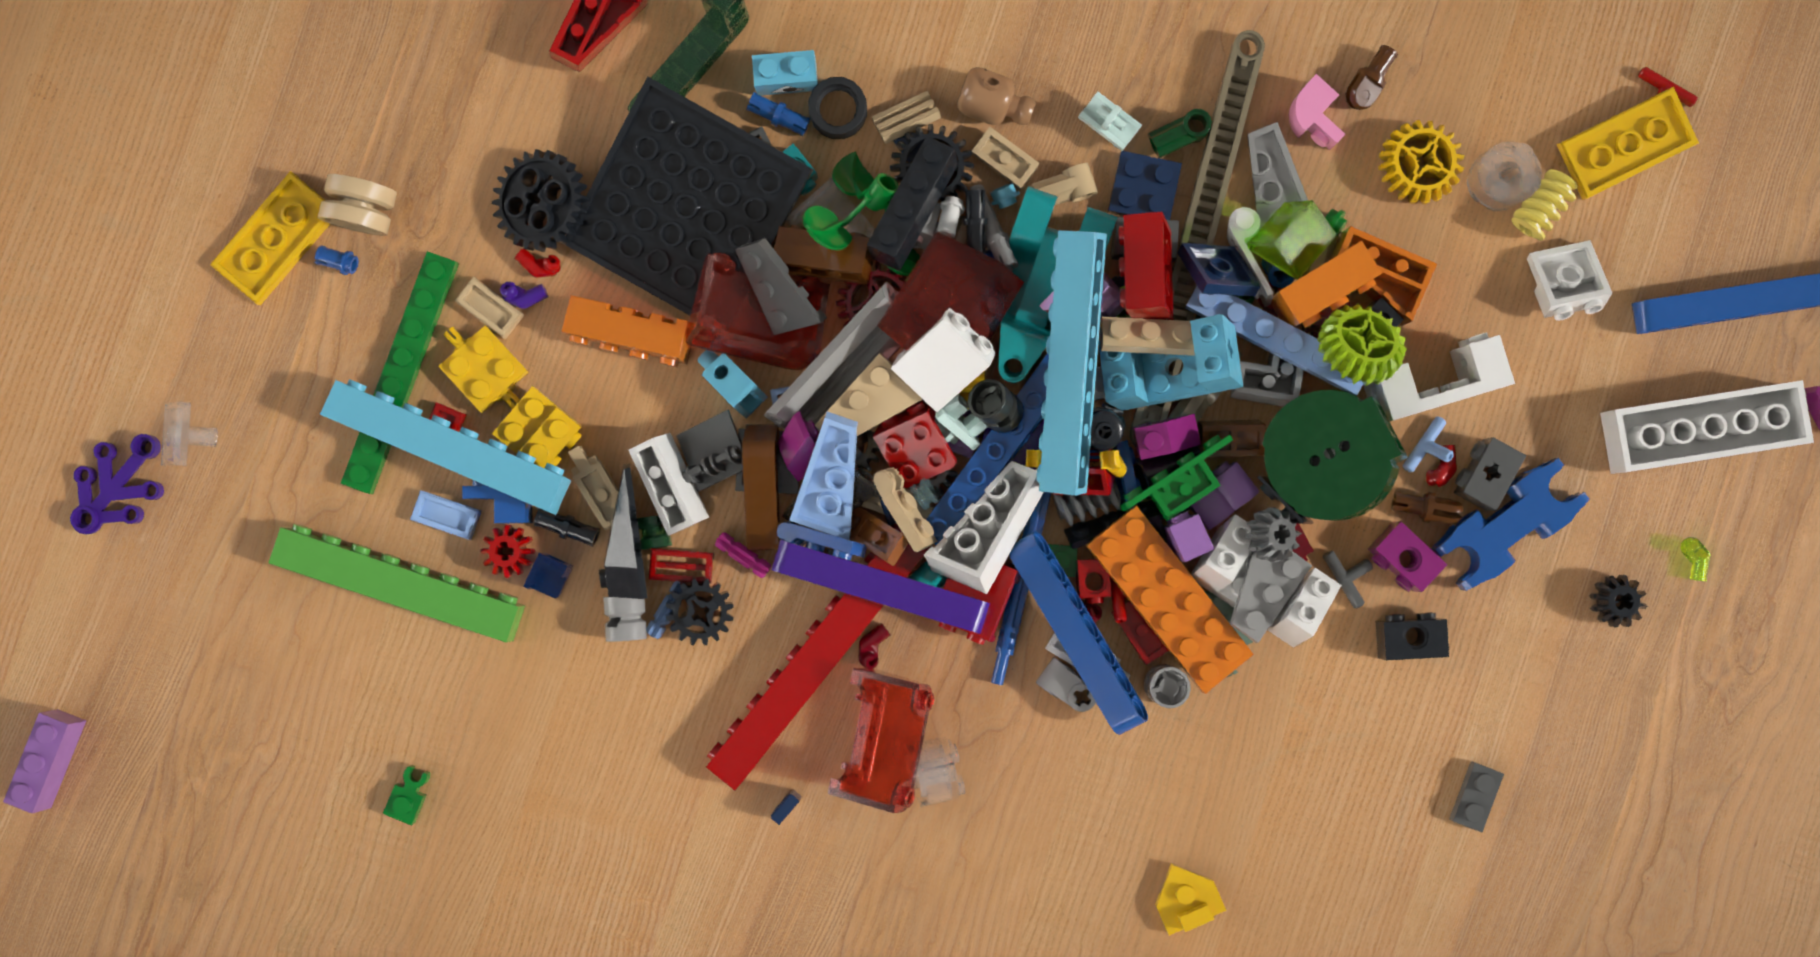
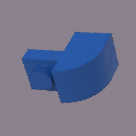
[462,480,533,524]

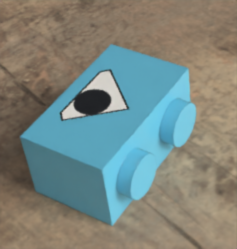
[752,50,818,96]

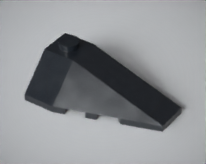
[599,463,647,599]

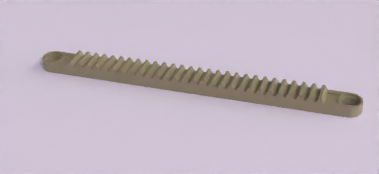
[1130,30,1265,447]

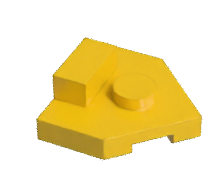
[1155,863,1227,936]

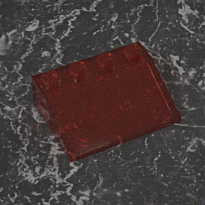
[877,232,1024,351]

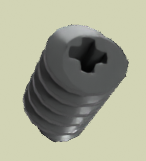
[1052,479,1121,526]

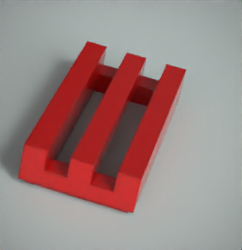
[649,549,714,584]

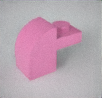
[1289,74,1345,150]

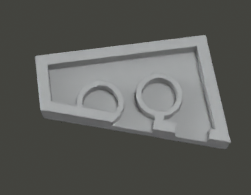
[1230,551,1312,643]

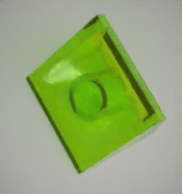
[1247,200,1336,280]

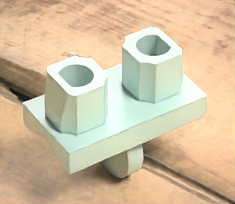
[1078,91,1142,151]
[935,394,988,450]

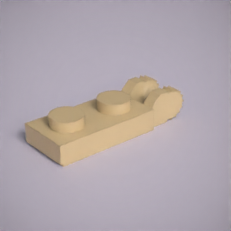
[873,467,938,552]

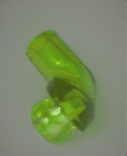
[1680,537,1711,582]

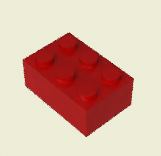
[1118,212,1174,320]

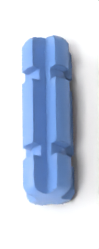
[646,581,682,639]

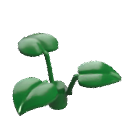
[803,151,931,276]

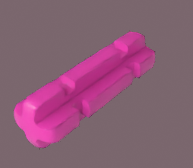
[715,532,771,578]

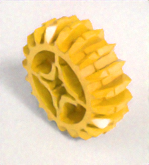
[1378,120,1465,205]

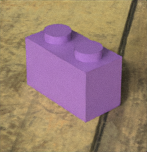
[1163,511,1214,562]

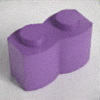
[1190,461,1260,530]

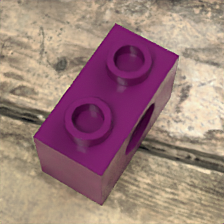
[1368,521,1447,592]

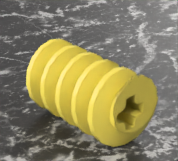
[1511,169,1578,241]

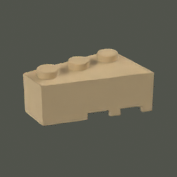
[815,352,922,436]

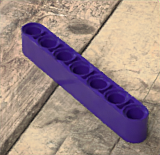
[771,540,990,634]

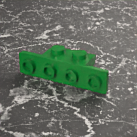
[1120,434,1233,521]

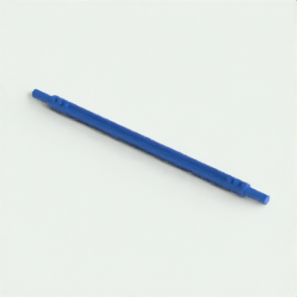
[991,492,1051,685]

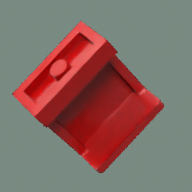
[938,565,1021,645]

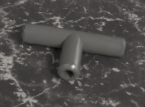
[1323,550,1373,609]

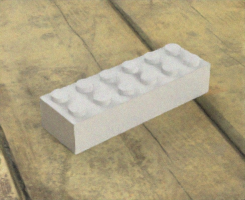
[1600,380,1814,474]

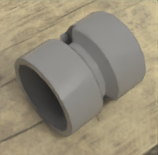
[603,597,647,642]
[1144,664,1191,708]

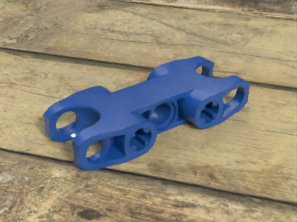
[1431,458,1590,591]

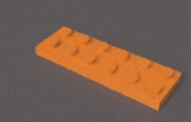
[1086,506,1254,694]

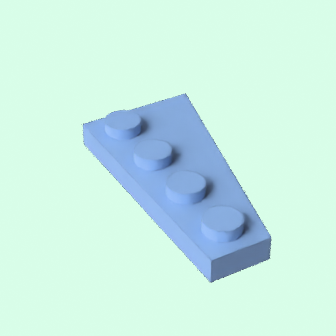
[789,412,858,540]

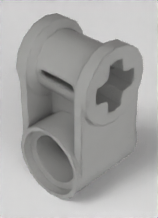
[1036,657,1096,712]

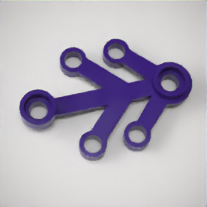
[70,434,164,534]

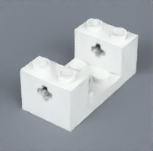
[1363,332,1515,421]
[1191,514,1342,648]

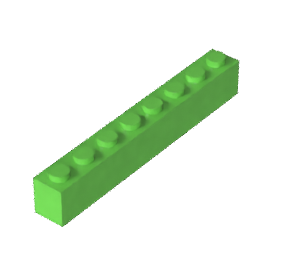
[268,524,525,643]

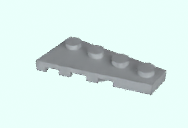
[1248,122,1322,259]

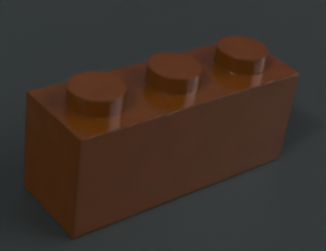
[774,225,874,285]

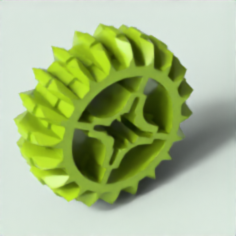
[1317,303,1407,386]

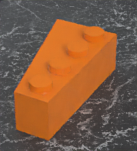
[561,295,696,368]

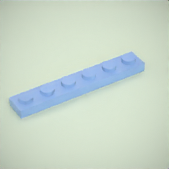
[1185,286,1363,396]

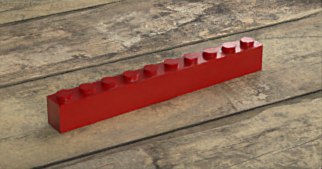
[706,523,931,791]

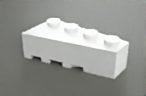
[924,461,1044,594]

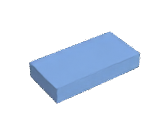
[410,490,482,540]

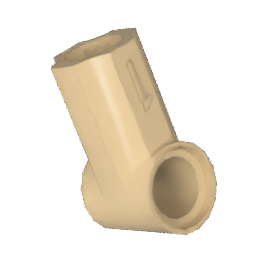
[1032,163,1098,206]

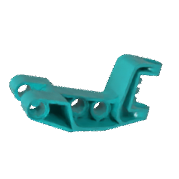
[999,186,1118,383]

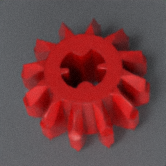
[480,525,536,578]

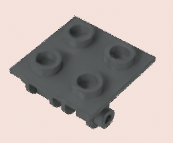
[677,410,743,492]

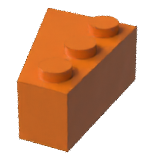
[1330,226,1437,326]
[1271,241,1382,328]

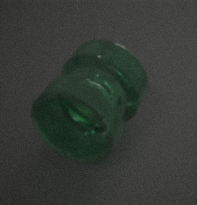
[637,515,672,550]

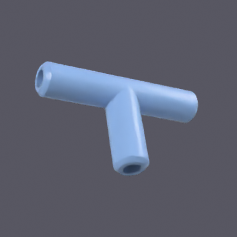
[1403,416,1454,473]

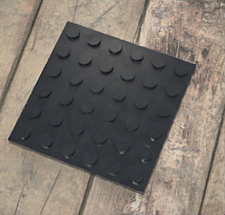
[564,76,814,335]

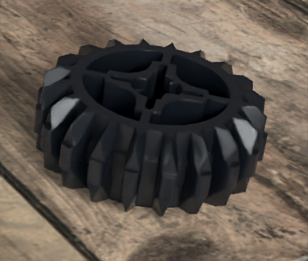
[890,124,974,202]

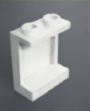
[891,308,995,412]

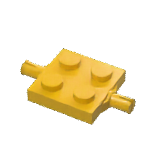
[438,325,529,413]

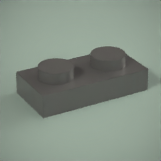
[1449,761,1504,832]

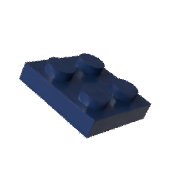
[1107,151,1182,220]
[1177,243,1261,296]

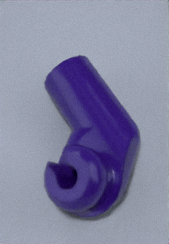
[500,281,549,309]

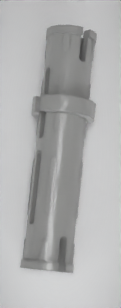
[965,184,1018,273]

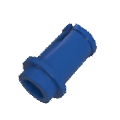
[315,245,359,275]

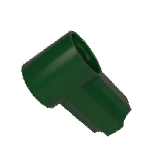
[1148,109,1212,158]

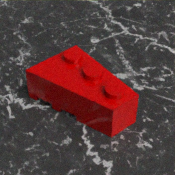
[549,0,648,73]

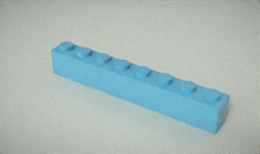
[1037,230,1107,495]
[320,379,571,515]

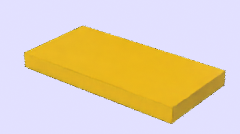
[1556,87,1699,200]
[210,171,330,306]

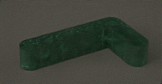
[627,0,749,112]

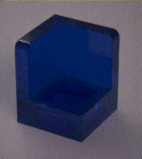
[523,553,574,598]

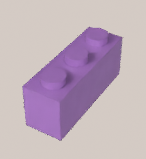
[3,709,86,814]

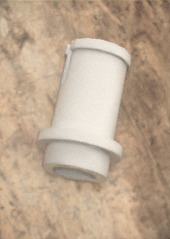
[936,196,965,239]

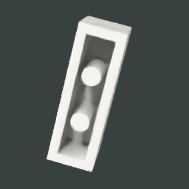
[629,433,709,536]

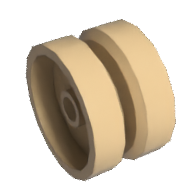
[318,174,397,236]

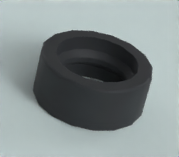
[808,77,867,139]

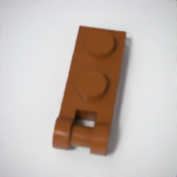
[850,505,909,566]

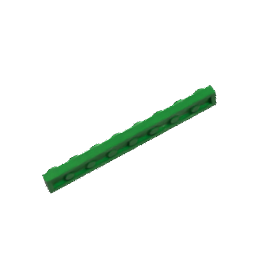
[340,251,459,494]

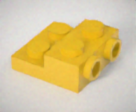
[492,385,582,468]

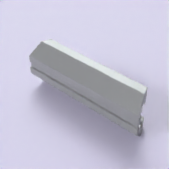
[764,282,918,432]

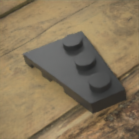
[735,238,827,335]

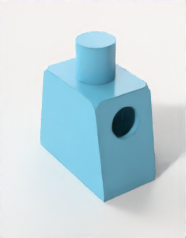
[698,349,768,419]

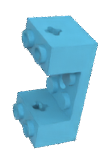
[1098,314,1243,411]

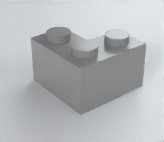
[1230,352,1303,407]

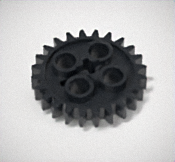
[492,149,589,252]

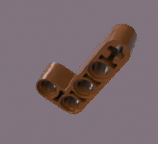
[742,424,780,550]

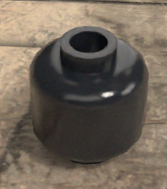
[1090,407,1124,451]

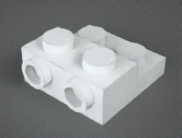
[1527,240,1612,321]

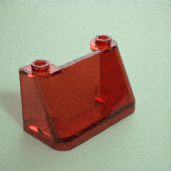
[685,253,830,370]
[828,668,935,813]

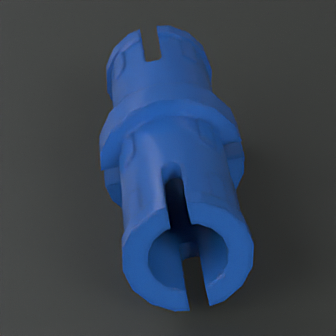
[746,92,811,137]

